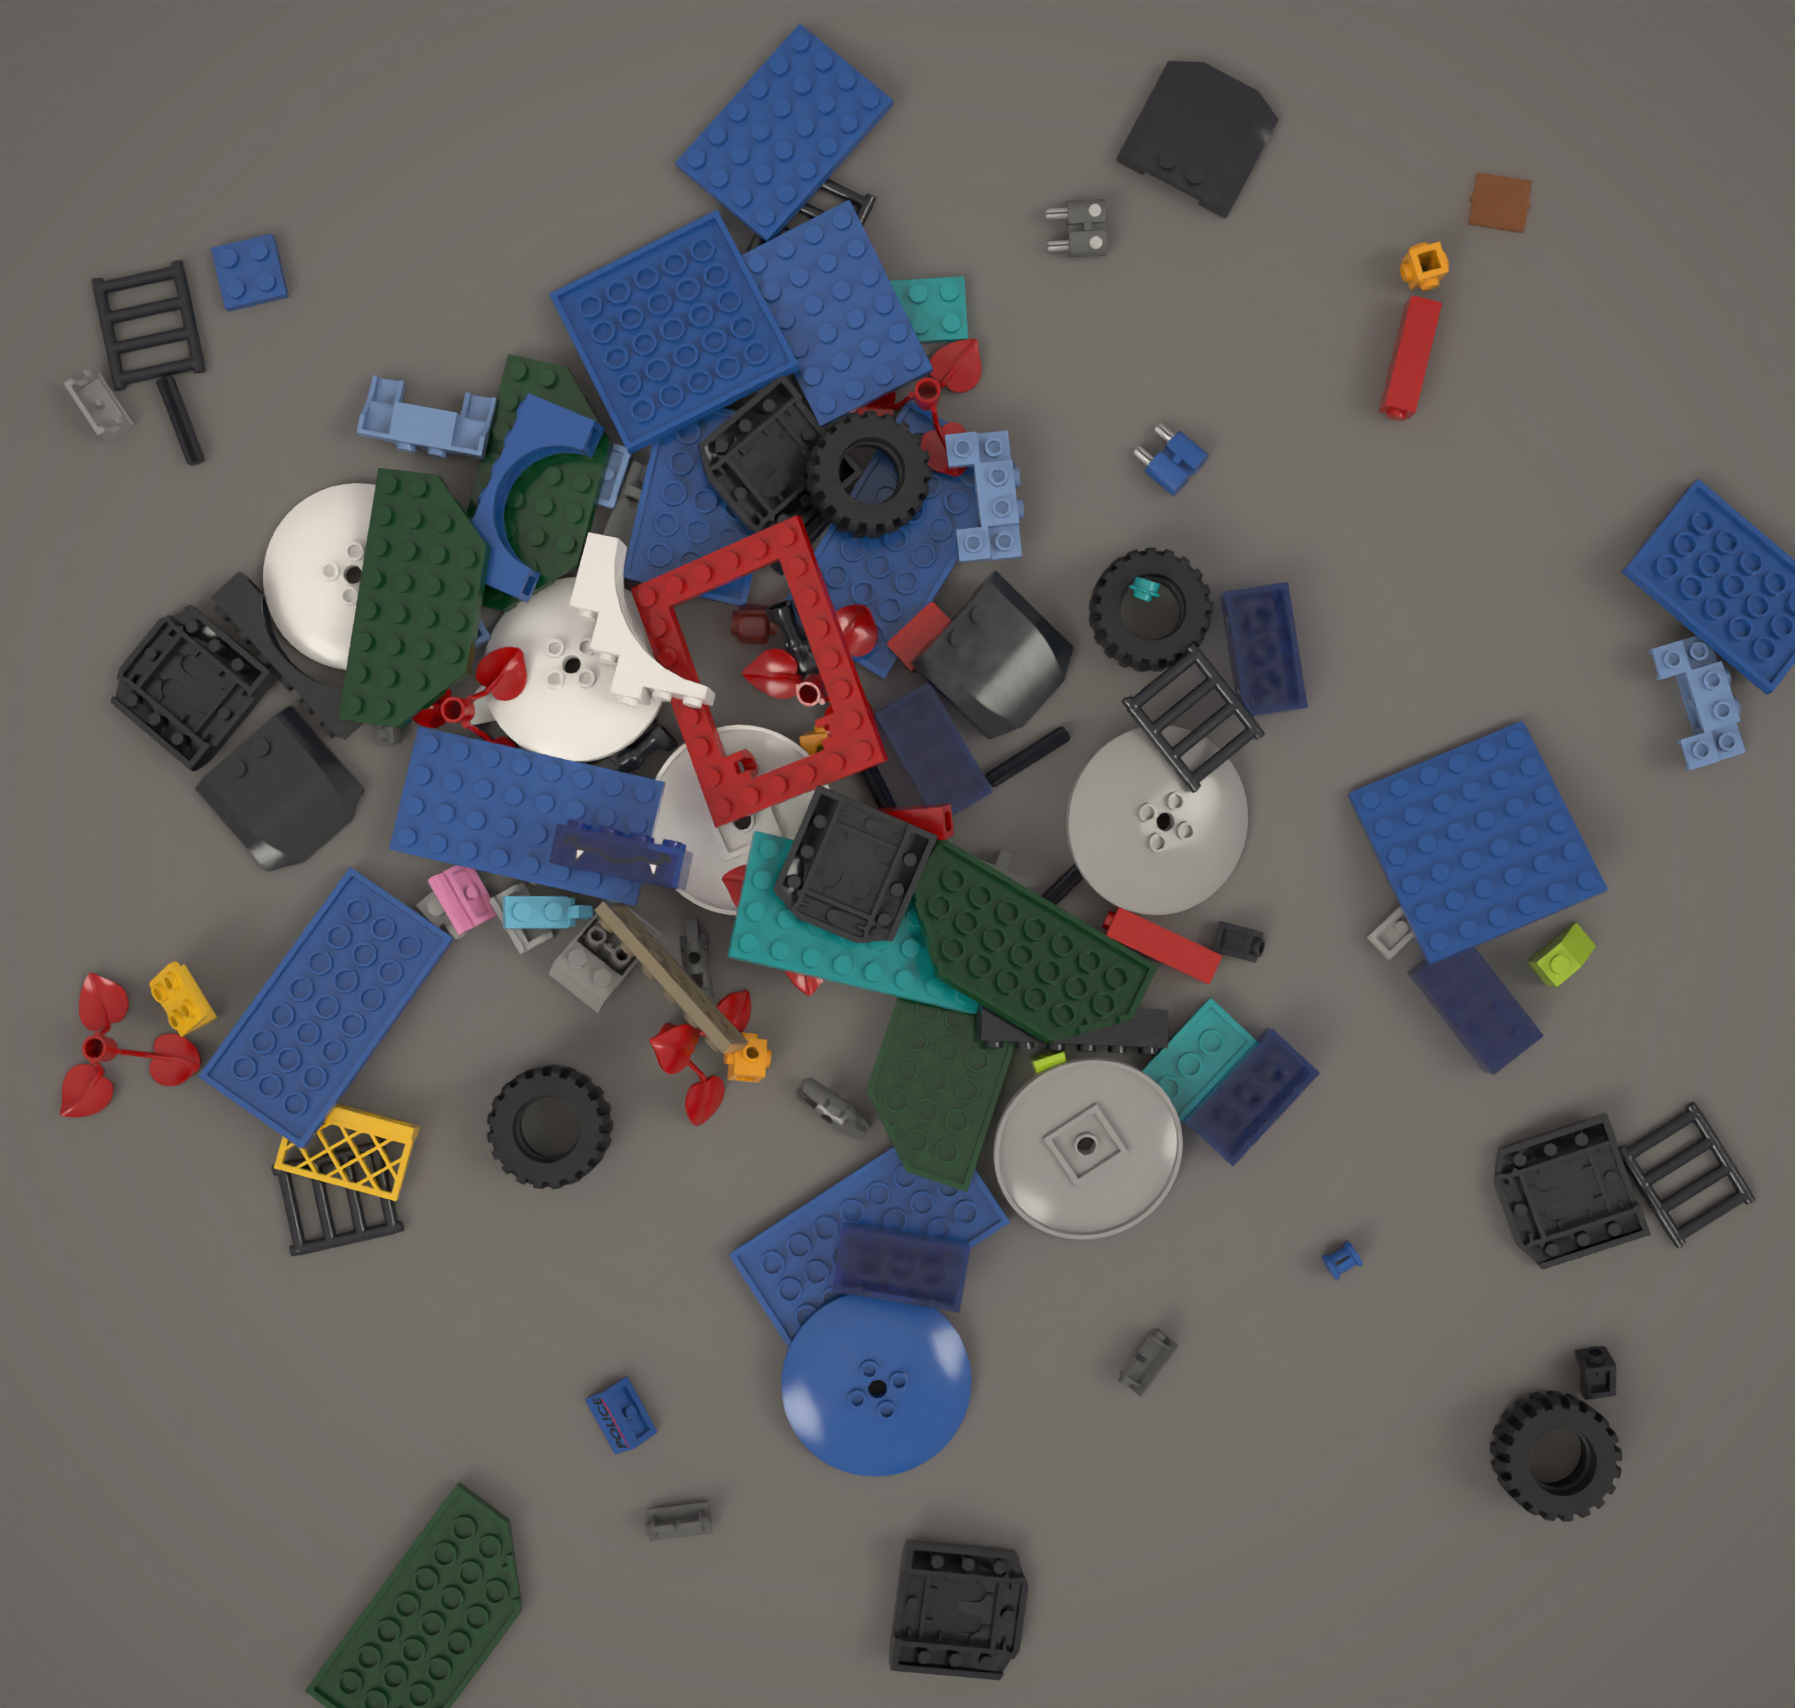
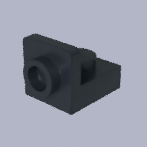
[1212,921,1265,963]
[1575,1346,1616,1400]

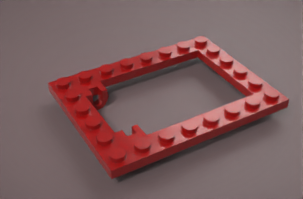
[631,515,889,828]

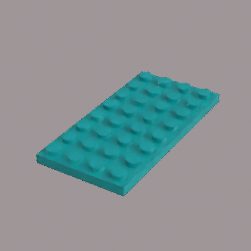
[727,831,978,1015]

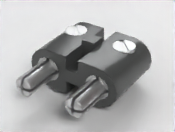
[1045,199,1107,257]

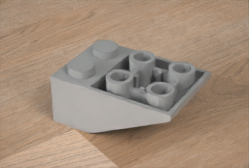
[548,900,662,1013]

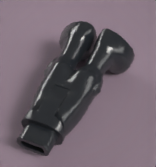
[764,600,828,705]
[586,717,679,774]

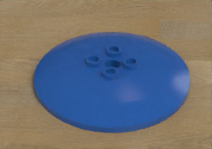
[781,1288,972,1477]

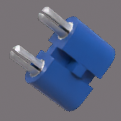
[1133,423,1209,496]

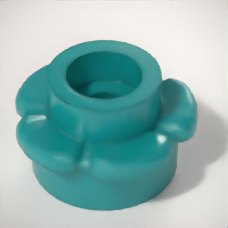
[1129,577,1160,602]

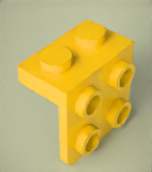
[148,961,217,1037]

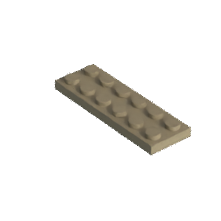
[595,901,749,1053]

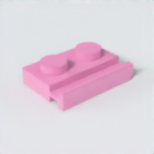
[427,865,498,935]

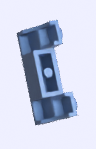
[357,375,497,459]
[945,430,1024,563]
[1648,636,1746,771]

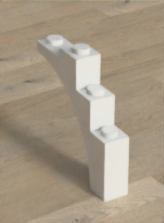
[569,532,715,708]

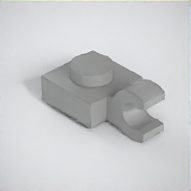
[416,891,470,940]

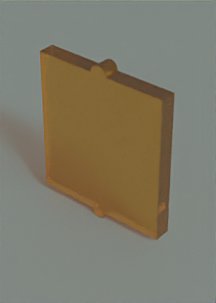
[1468,172,1532,233]

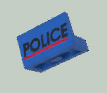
[585,1377,658,1455]

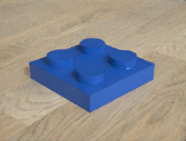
[211,234,289,312]

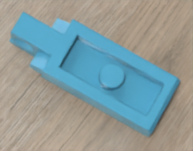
[503,896,593,929]

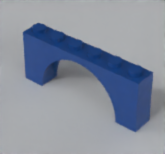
[471,393,604,603]

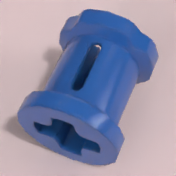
[1321,1240,1363,1281]

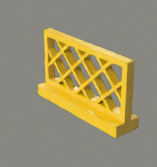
[274,1103,420,1201]

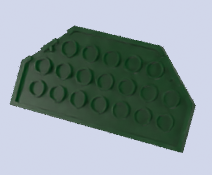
[467,354,613,612]
[338,468,491,729]
[911,839,1158,1043]
[866,997,1015,1192]
[305,1482,523,1708]

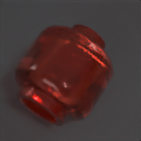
[731,603,777,645]

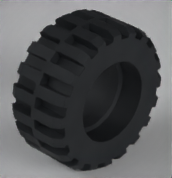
[806,411,931,539]
[1088,547,1213,672]
[486,1065,613,1189]
[1490,1390,1622,1522]

